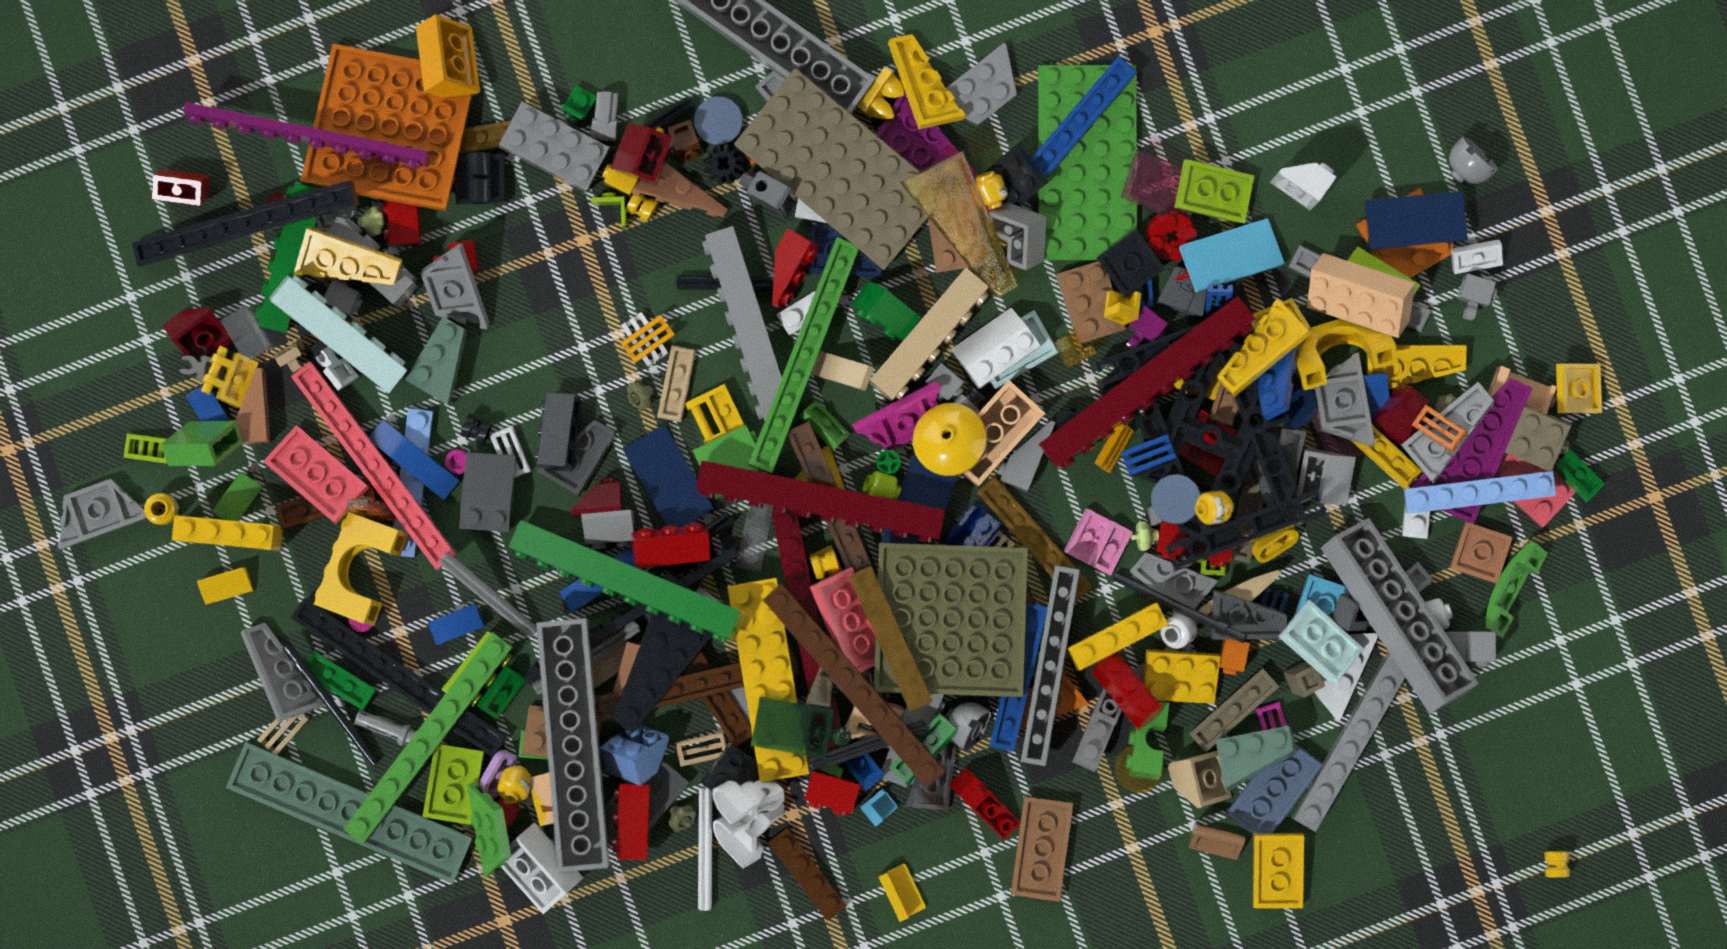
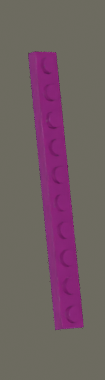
[183,102,429,169]

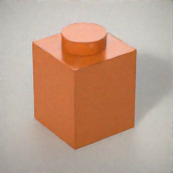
[1219,639,1250,676]

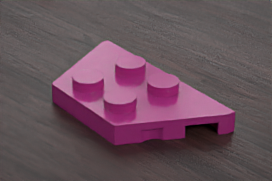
[852,381,941,450]

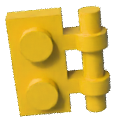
[201,346,259,408]

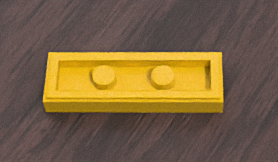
[1351,425,1422,489]

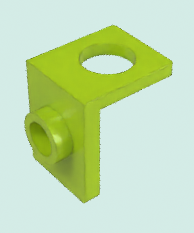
[591,193,627,229]

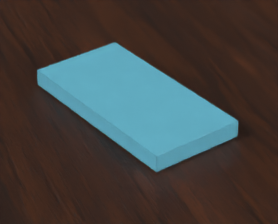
[1179,218,1285,293]

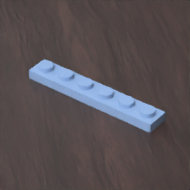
[390,408,434,558]
[1404,471,1556,514]

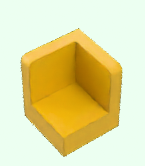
[1104,290,1141,325]

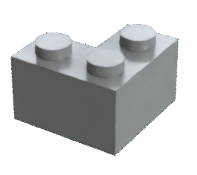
[988,202,1046,270]
[1445,632,1496,667]

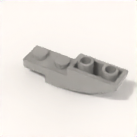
[1072,688,1122,772]

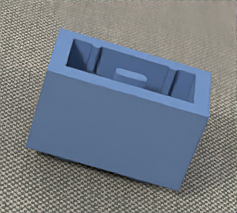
[600,724,669,786]

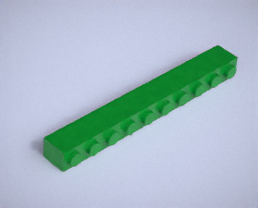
[508,520,746,643]

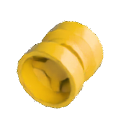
[625,193,659,223]
[810,550,840,580]
[1544,851,1570,877]

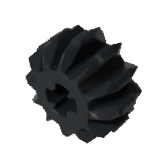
[703,144,744,186]

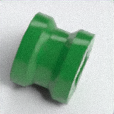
[876,450,901,475]

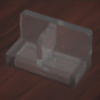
[221,305,274,362]

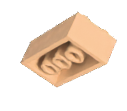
[1307,253,1415,338]
[963,380,1045,487]

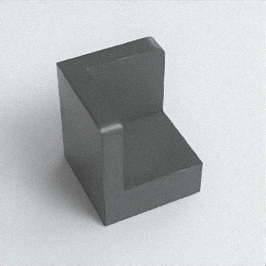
[1332,593,1368,631]

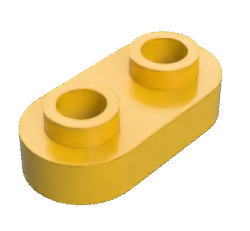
[1252,527,1299,563]

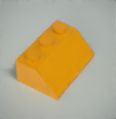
[416,14,480,98]

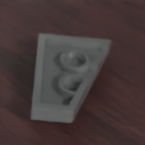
[537,420,617,497]
[1211,589,1287,639]
[905,741,956,811]

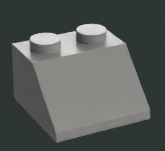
[581,510,635,549]

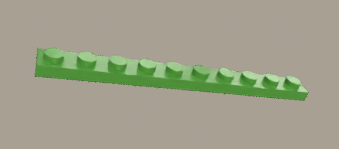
[748,237,859,474]
[343,632,513,844]

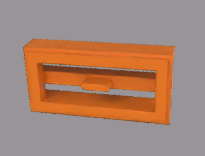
[1412,405,1467,453]

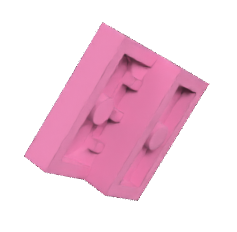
[1064,508,1133,576]

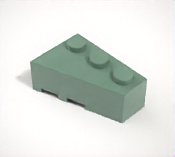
[405,317,467,407]
[1216,726,1297,791]

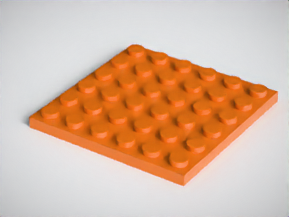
[301,44,473,212]

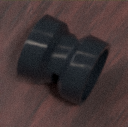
[460,413,492,445]

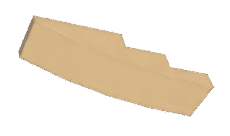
[1194,570,1282,625]

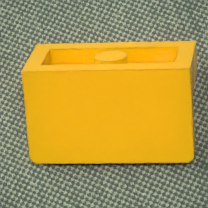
[878,864,926,922]

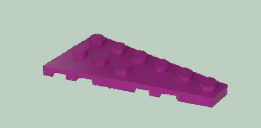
[876,90,1004,225]
[1410,378,1533,524]

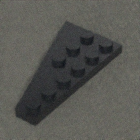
[613,572,713,734]

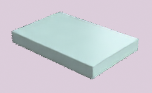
[991,310,1059,389]
[1278,599,1365,686]

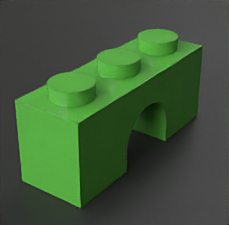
[1126,701,1169,780]

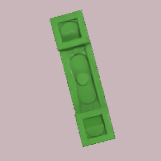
[1486,541,1548,639]

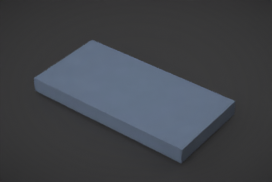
[1225,744,1324,835]

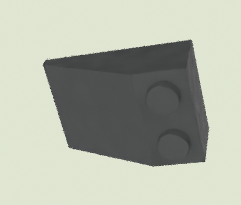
[459,452,516,532]

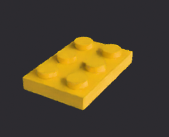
[1142,649,1221,704]
[1253,833,1304,908]

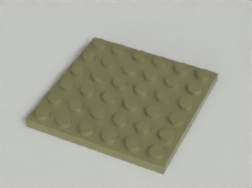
[874,543,1028,697]

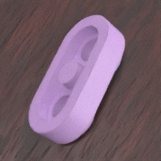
[479,750,517,798]

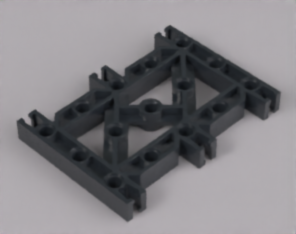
[1095,323,1326,572]

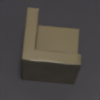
[1283,661,1325,697]

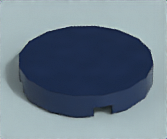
[1272,383,1318,430]

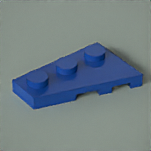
[1256,344,1300,420]

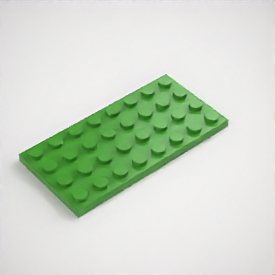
[1038,65,1137,261]

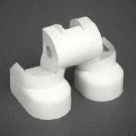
[712,780,785,869]

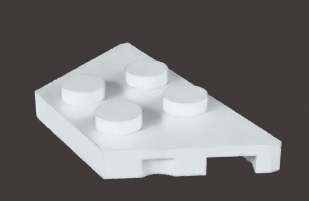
[1314,633,1378,721]

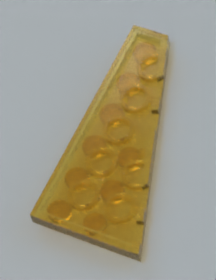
[899,152,1018,297]

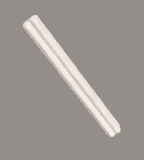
[698,788,712,911]

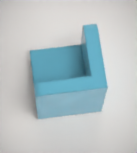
[860,788,897,827]

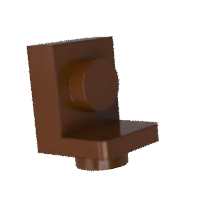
[668,120,703,163]

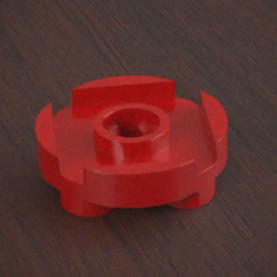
[1146,211,1197,261]

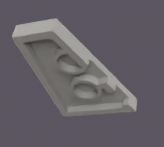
[1129,552,1218,613]

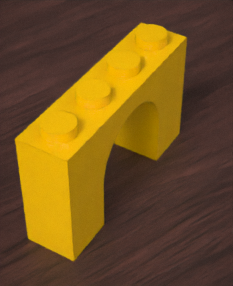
[1294,319,1398,391]
[314,512,408,626]
[172,515,283,552]
[1066,603,1168,670]

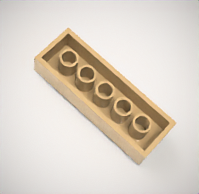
[870,268,989,402]

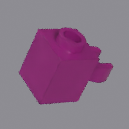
[1125,306,1168,349]

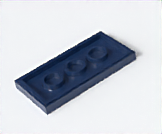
[1364,191,1468,250]
[622,424,714,528]
[881,455,958,545]

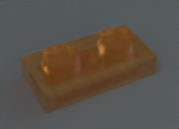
[347,495,396,521]

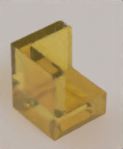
[1054,333,1096,369]

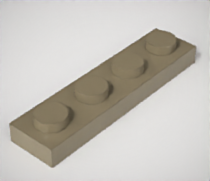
[1189,668,1279,752]

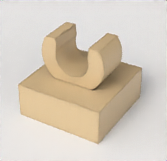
[275,342,301,372]

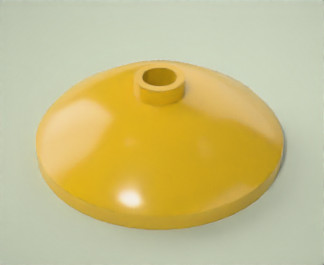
[913,403,987,476]

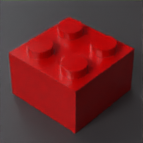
[804,771,860,817]

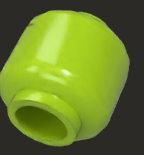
[863,471,901,500]

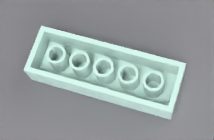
[269,275,407,393]

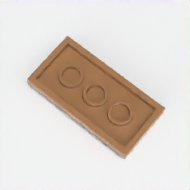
[1011,796,1073,902]

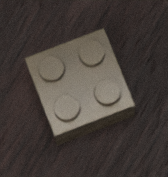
[1505,405,1572,472]

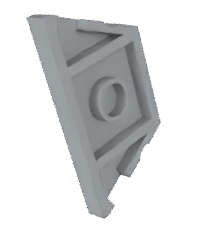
[946,43,1017,126]
[421,243,490,329]
[1314,353,1375,446]
[58,479,147,550]

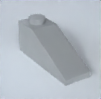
[997,421,1055,492]

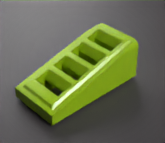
[124,433,168,464]

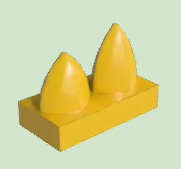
[857,67,904,119]

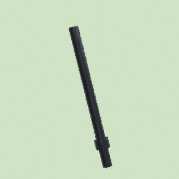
[1113,572,1247,643]
[283,643,379,767]

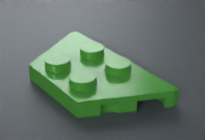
[467,782,511,877]

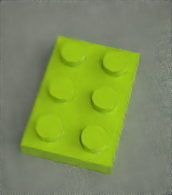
[1174,159,1254,224]
[423,744,484,825]

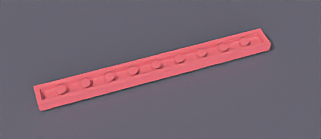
[291,361,457,570]

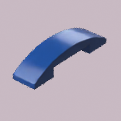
[369,419,460,500]
[560,546,643,613]

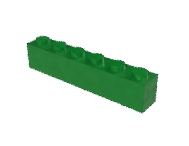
[255,182,320,333]

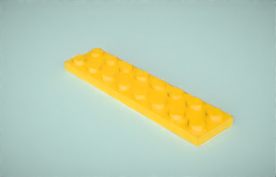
[727,578,809,782]

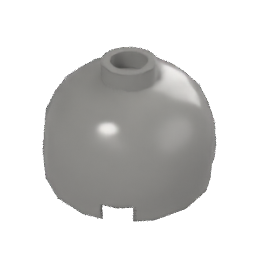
[1449,136,1498,184]
[945,702,991,753]

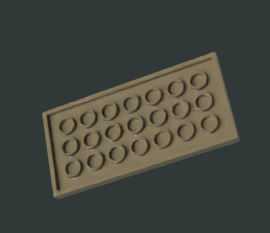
[734,68,947,270]

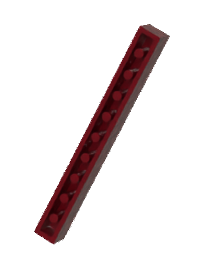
[1039,296,1256,471]
[695,460,945,543]
[771,509,846,753]

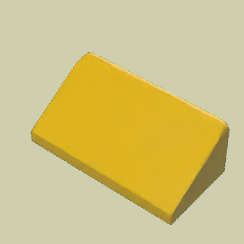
[197,567,253,605]

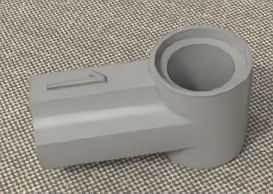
[591,91,618,142]

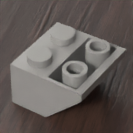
[1296,448,1356,505]

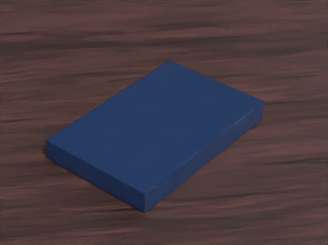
[808,224,882,278]

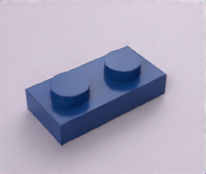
[844,754,885,791]

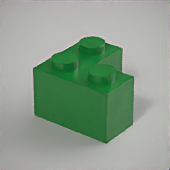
[851,281,921,341]

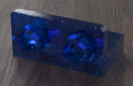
[944,503,1003,547]

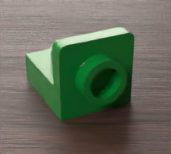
[560,85,597,124]

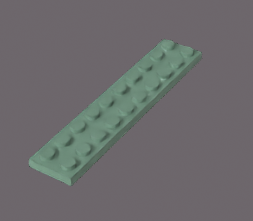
[226,742,473,884]

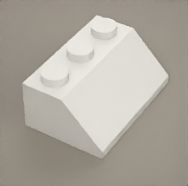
[1270,163,1336,210]
[951,308,1041,389]
[501,822,583,914]

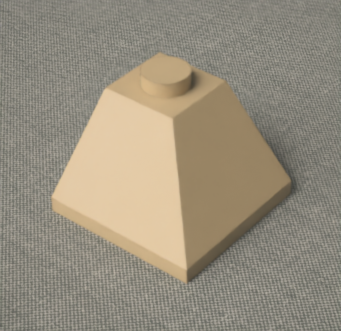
[1167,750,1232,808]

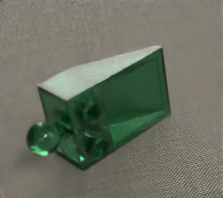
[751,697,852,759]

